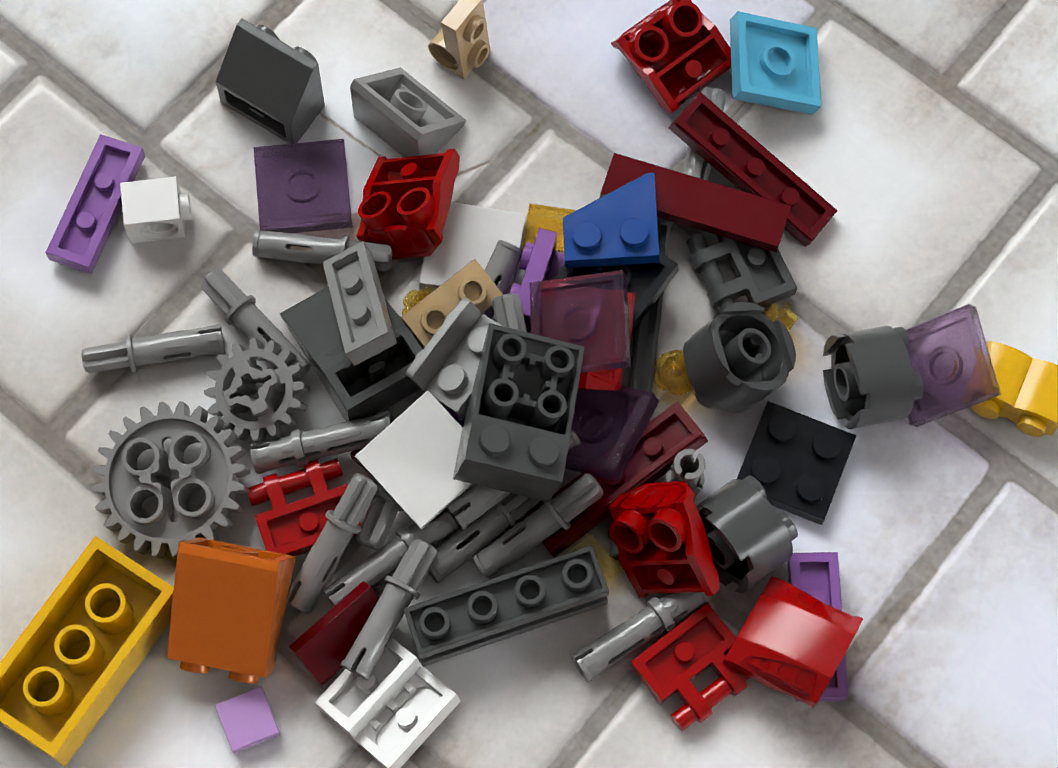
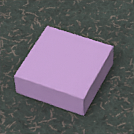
[215,686,281,754]

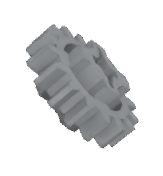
[204,338,310,443]

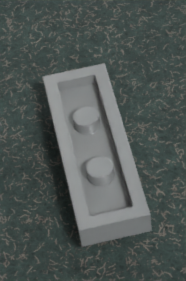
[322,241,397,366]

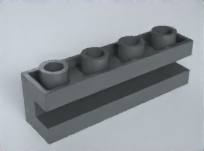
[404,545,609,667]

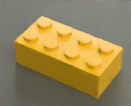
[0,536,174,767]

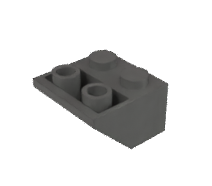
[215,19,325,147]

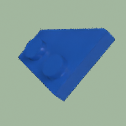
[563,173,660,268]

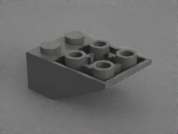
[280,287,422,422]
[453,323,585,502]

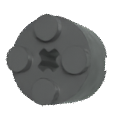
[683,302,796,412]
[823,326,924,429]
[696,475,798,594]

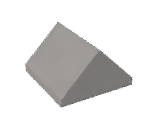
[350,67,467,157]

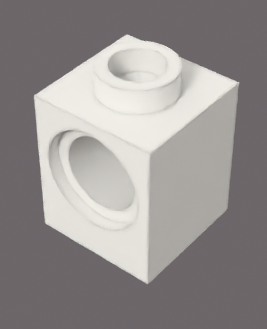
[120,176,192,244]

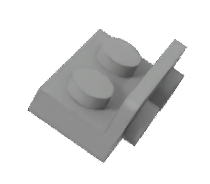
[406,298,504,420]

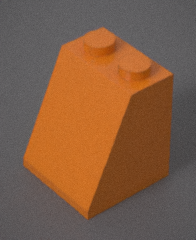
[167,537,296,684]

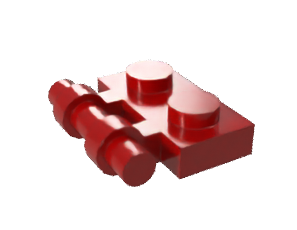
[247,458,361,556]
[630,603,751,731]

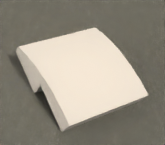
[315,637,461,768]

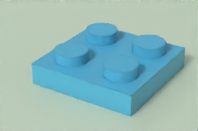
[730,11,821,115]

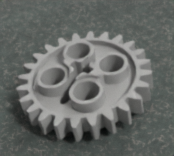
[91,401,250,559]

